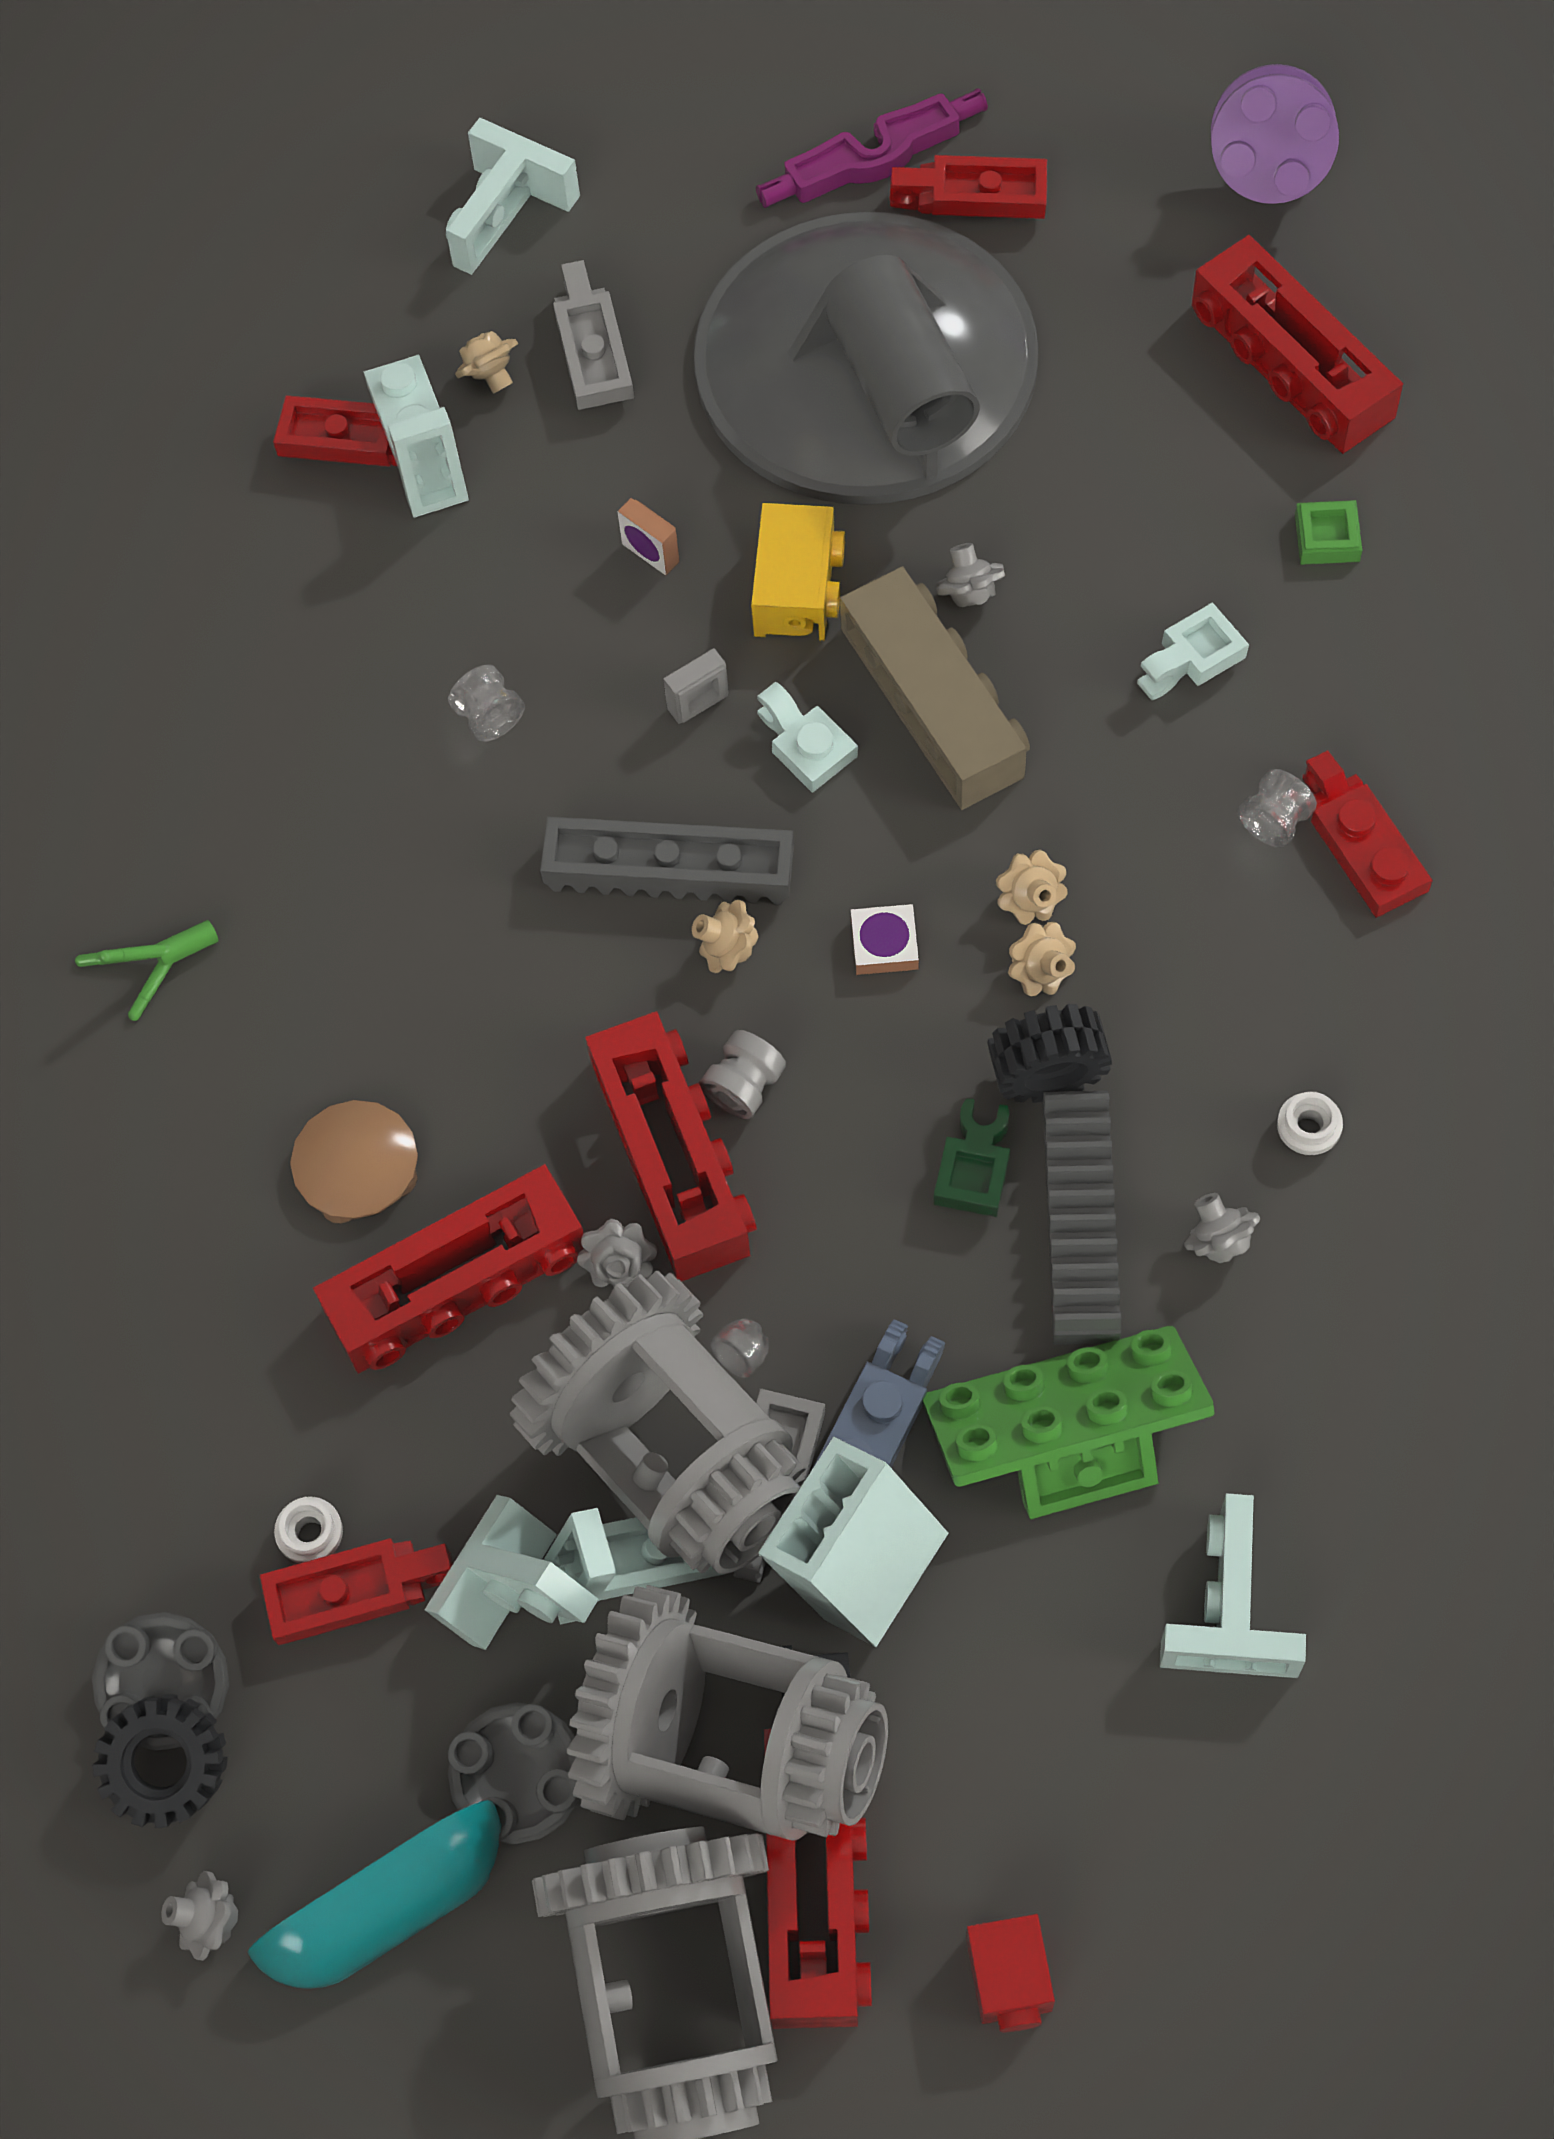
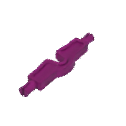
[756,88,988,208]

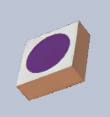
[617,498,680,575]
[851,904,919,975]

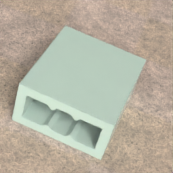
[758,1437,948,1648]

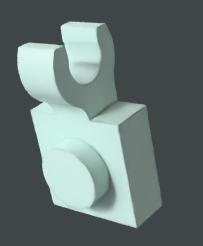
[1137,602,1249,700]
[757,682,858,793]

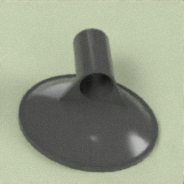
[694,212,1038,504]

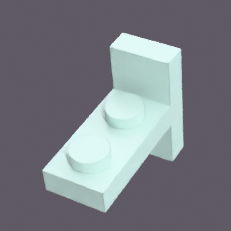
[446,117,580,275]
[364,355,469,518]
[1160,1493,1306,1678]
[425,1495,599,1650]
[543,1508,723,1625]

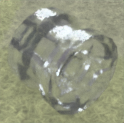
[448,665,525,742]
[1237,769,1317,848]

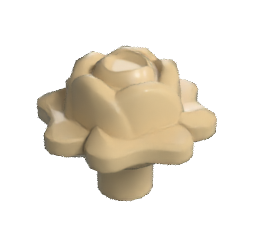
[455,331,518,394]
[996,850,1068,925]
[692,899,759,973]
[1008,922,1076,996]

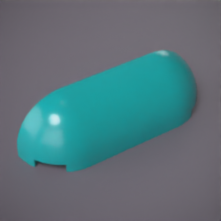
[247,1800,501,1989]

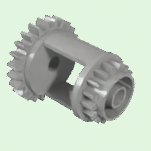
[510,1271,806,1574]
[567,1585,888,1841]
[532,1826,778,2139]

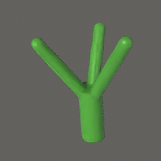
[75,920,218,1021]

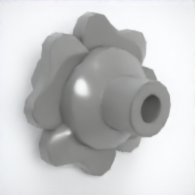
[936,543,1005,607]
[1183,1193,1260,1263]
[577,1219,657,1289]
[161,1871,238,1961]

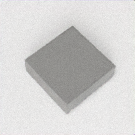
[663,648,729,724]

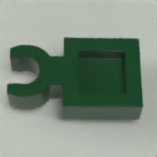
[933,1098,1010,1217]

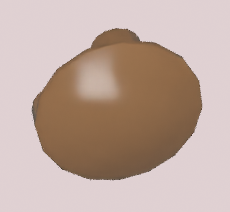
[290,1100,418,1224]

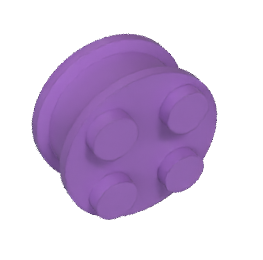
[1211,64,1339,204]

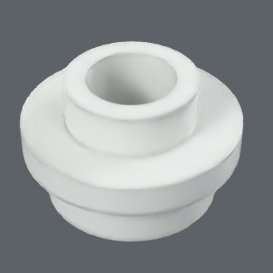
[1277,1092,1343,1155]
[274,1497,343,1564]

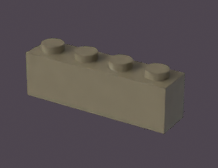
[840,566,1030,810]

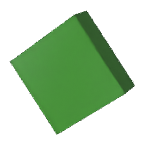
[1295,500,1362,565]

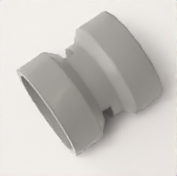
[699,1030,786,1119]

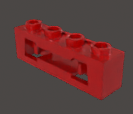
[1192,235,1404,454]
[585,1011,757,1282]
[313,1164,584,1374]
[764,1729,872,2029]

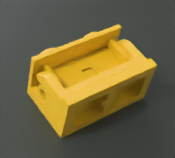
[751,503,845,641]

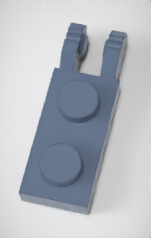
[811,1319,945,1471]

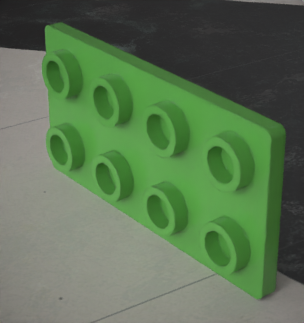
[923,1326,1215,1520]

